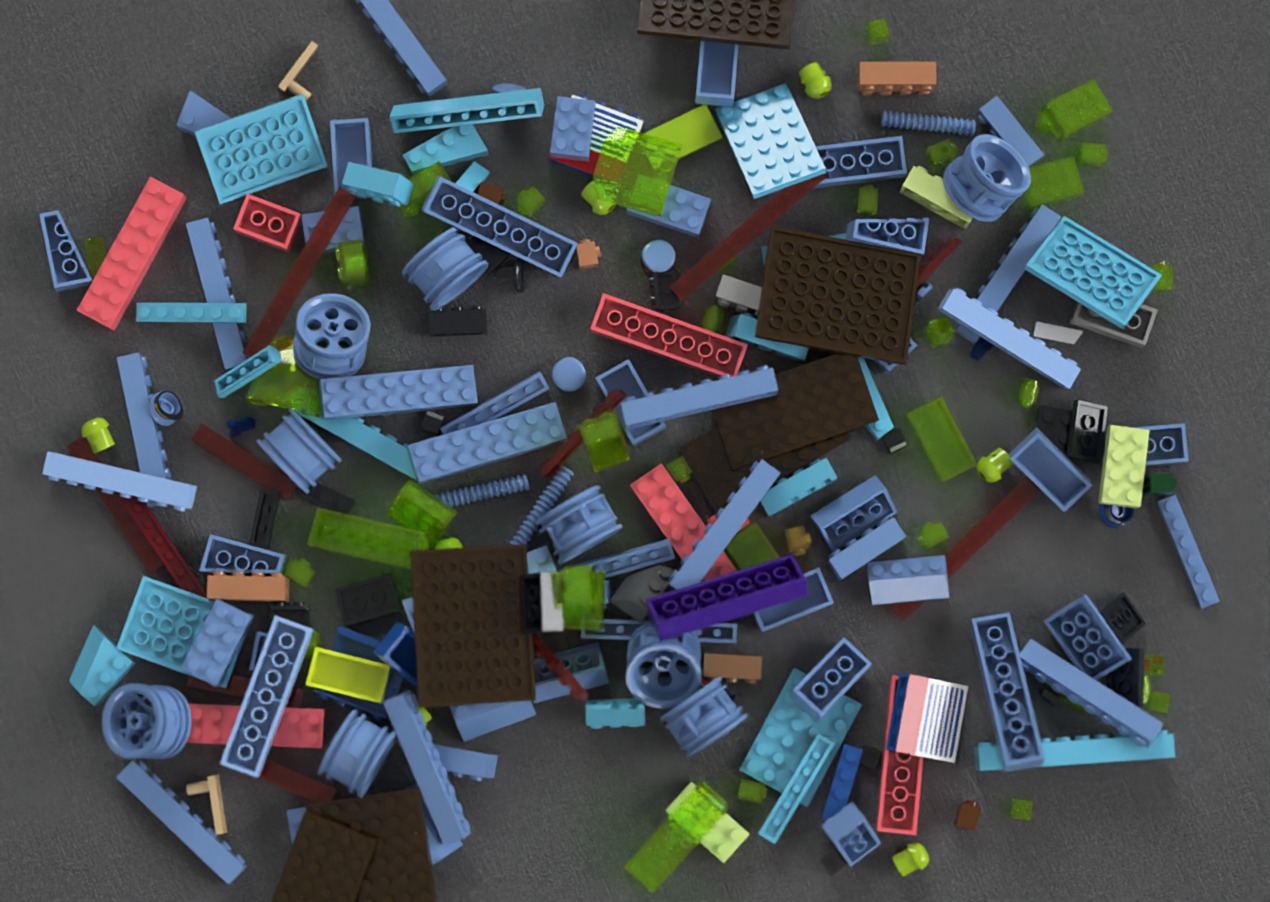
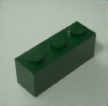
[1142,473,1177,497]

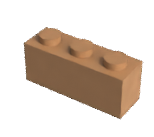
[702,653,762,684]

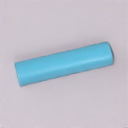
[214,345,281,398]

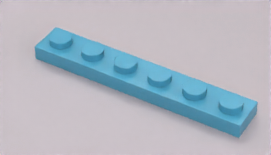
[136,303,247,323]
[758,733,835,844]

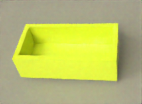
[306,647,392,704]

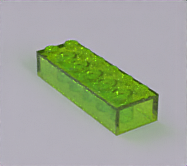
[307,507,432,571]
[624,780,731,893]

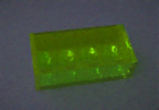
[906,396,978,484]
[578,412,630,473]

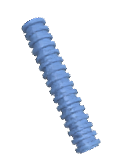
[881,110,976,137]
[509,465,574,547]
[434,474,530,510]

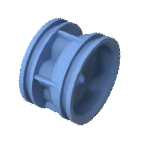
[943,134,1031,222]
[293,293,371,380]
[535,485,623,564]
[626,622,701,708]
[660,676,748,759]

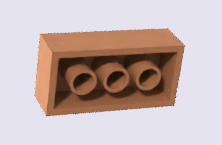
[857,62,936,95]
[207,572,290,602]

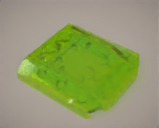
[593,126,682,217]
[245,335,327,418]

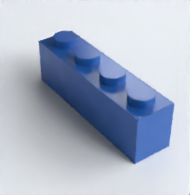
[820,744,863,820]

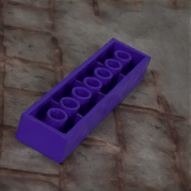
[646,554,808,642]

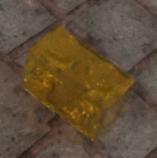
[783,526,812,557]

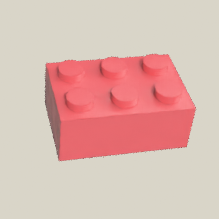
[233,194,302,252]

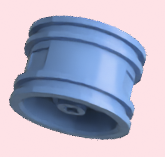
[402,227,489,311]
[256,408,343,494]
[102,684,192,759]
[318,709,397,798]

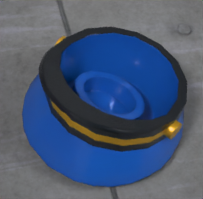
[1099,504,1135,527]

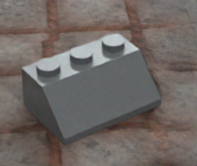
[610,562,674,623]

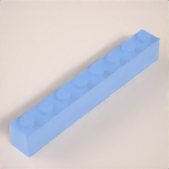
[938,288,1081,389]
[42,451,197,511]

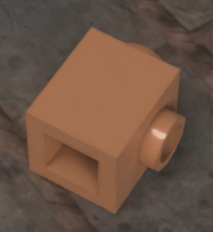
[576,239,601,270]

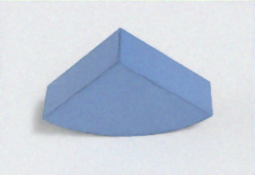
[916,283,933,300]

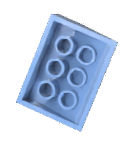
[1044,594,1131,680]

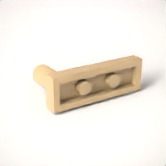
[278,41,318,101]
[186,775,227,835]

